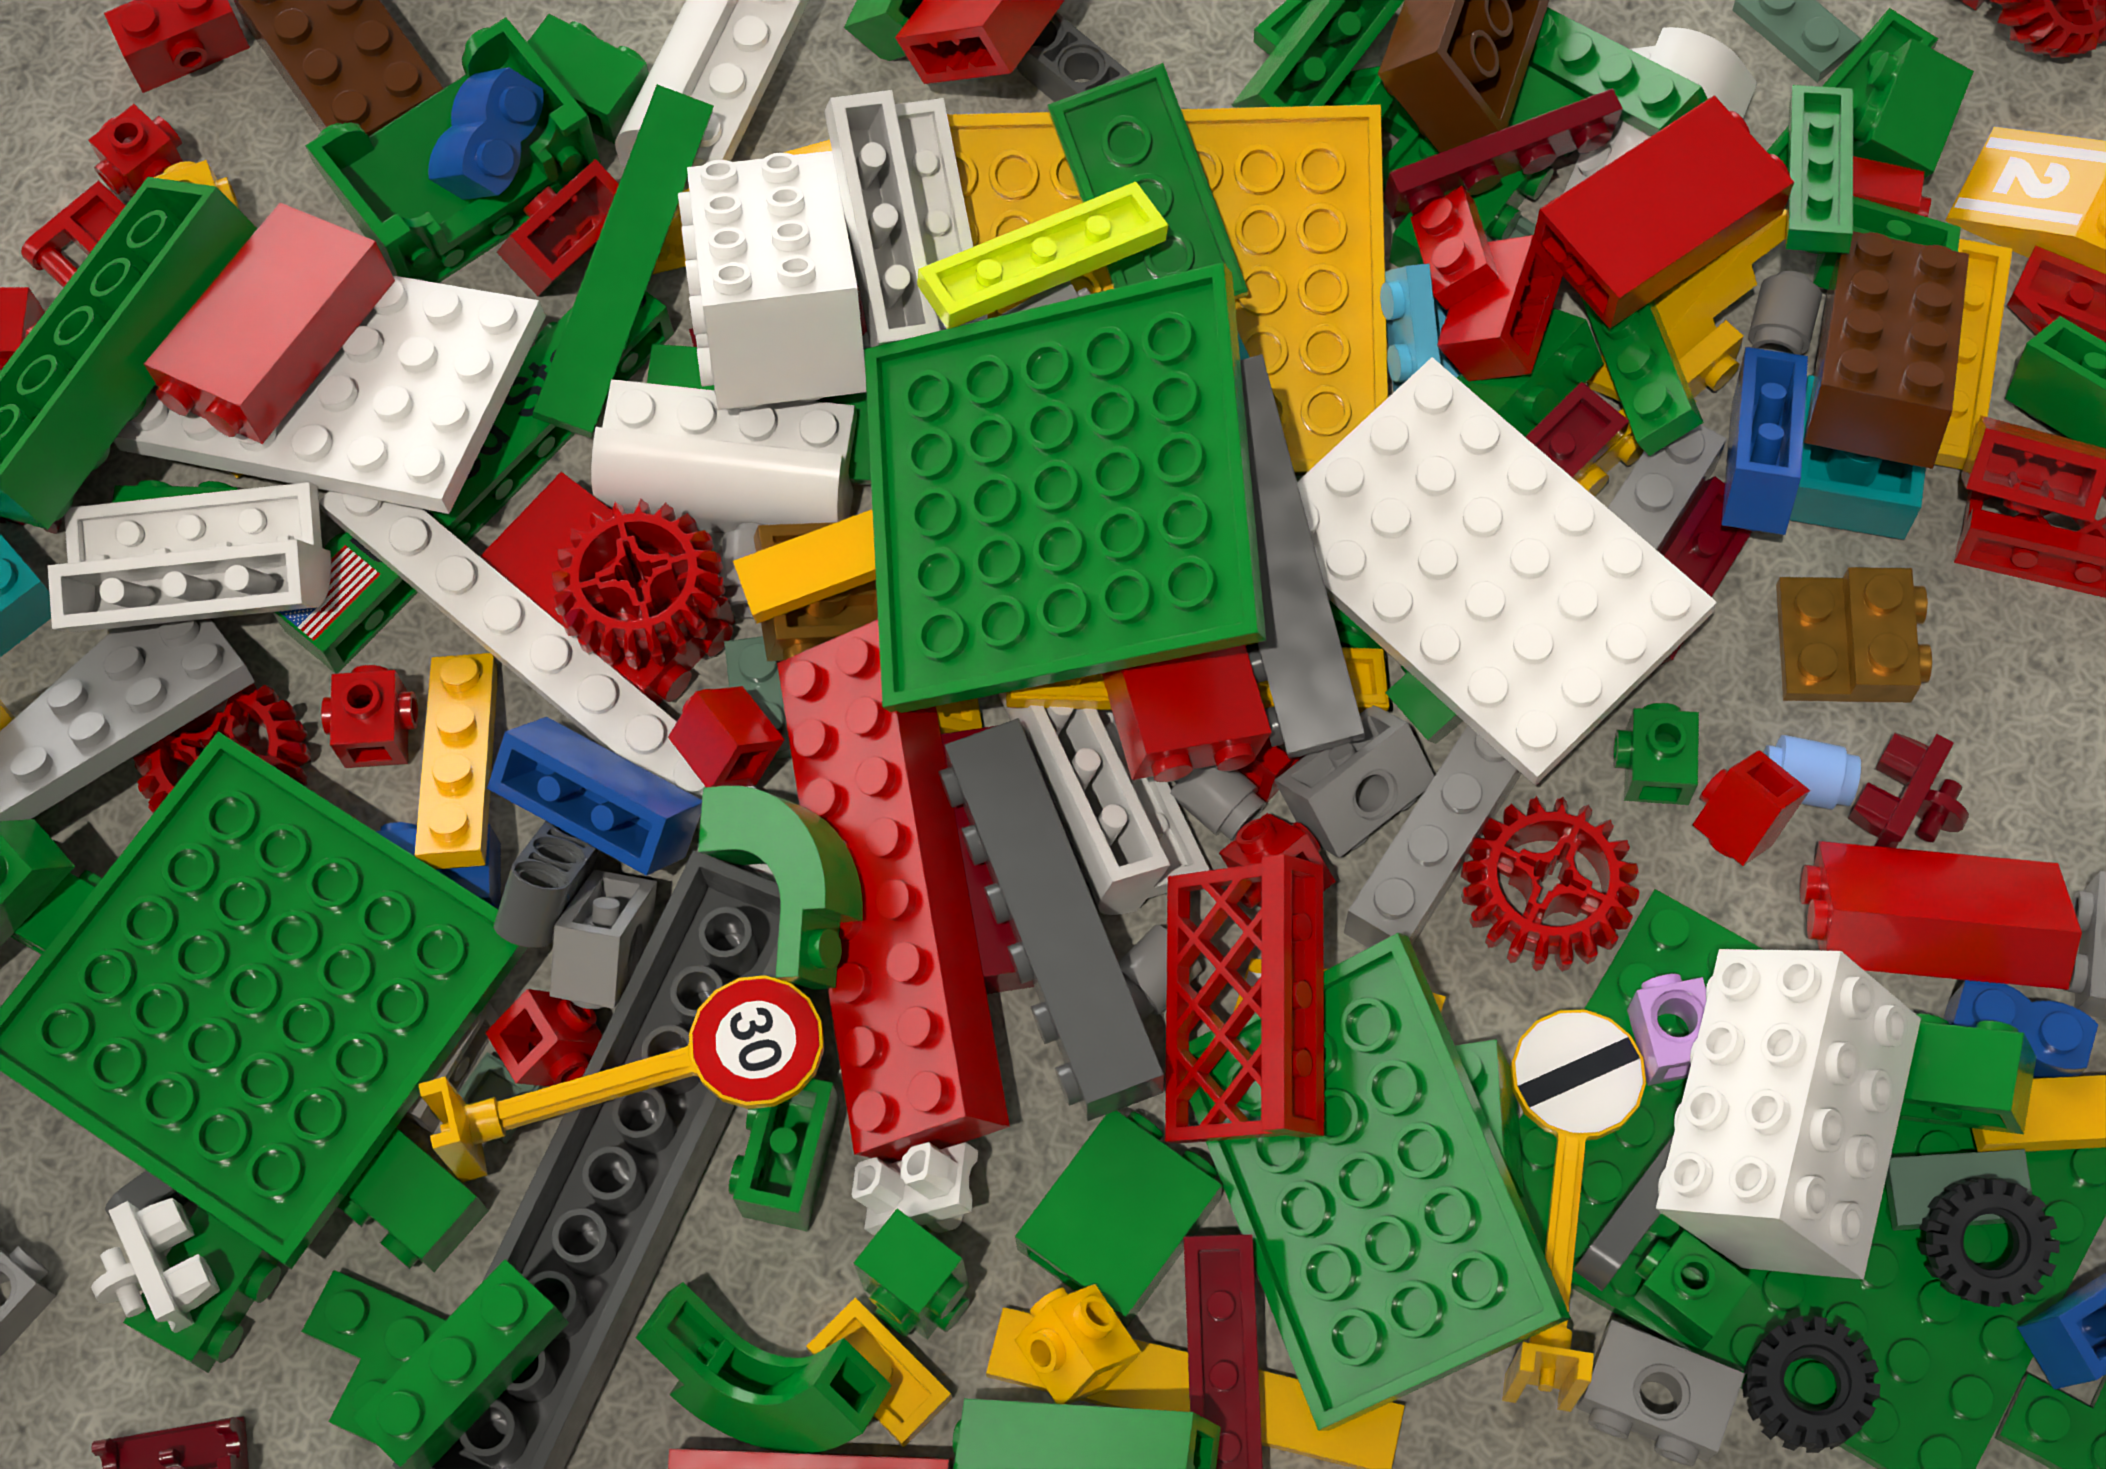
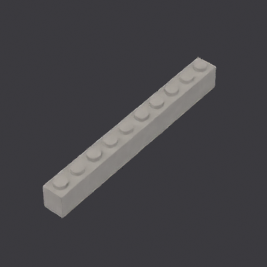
[1344,425,1727,948]

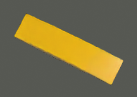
[1587,209,1787,402]

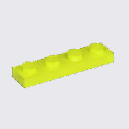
[917,182,1168,329]

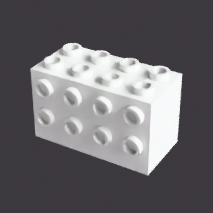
[678,151,866,410]
[1656,949,1921,1280]

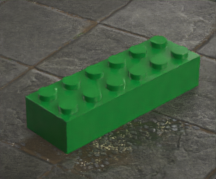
[0,177,258,530]

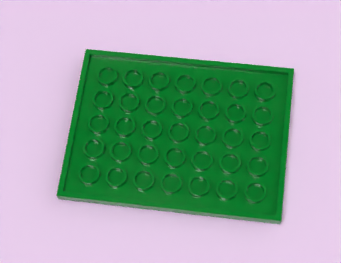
[1519,889,2106,1469]

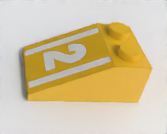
[1945,127,2106,274]

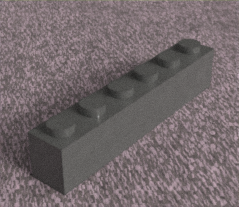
[1240,354,1365,759]
[938,718,1164,1121]

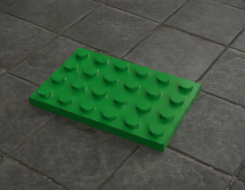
[1189,933,1571,1431]

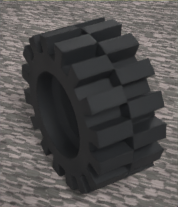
[1919,1177,2060,1307]
[1742,1316,1880,1453]

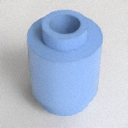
[1763,735,1861,810]

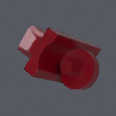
[1848,733,1969,848]

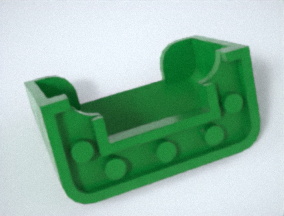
[305,17,601,283]

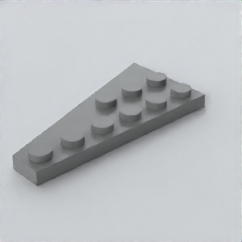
[0,618,255,821]

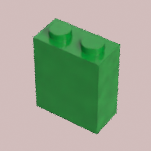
[1015,1111,1222,1329]

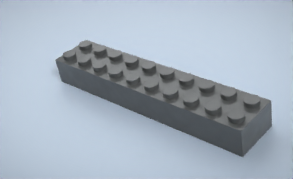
[392,850,792,1469]

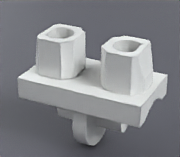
[852,1142,978,1236]
[91,1198,220,1333]

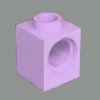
[1627,974,1706,1086]

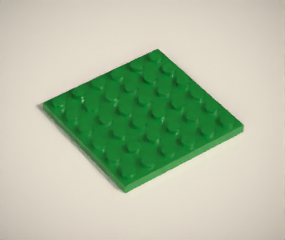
[864,262,1266,713]
[0,732,528,1269]

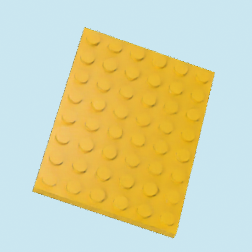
[947,105,1388,475]

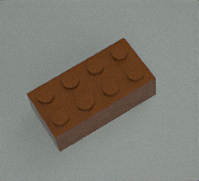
[234,0,444,136]
[1377,0,1549,153]
[1804,231,1969,469]

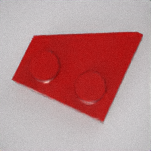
[2007,245,2106,342]

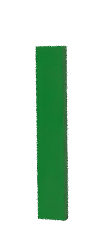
[533,84,714,439]

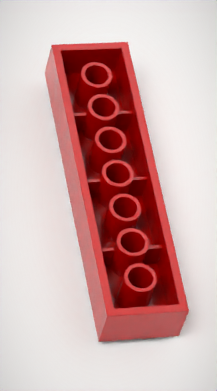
[777,620,1010,1163]

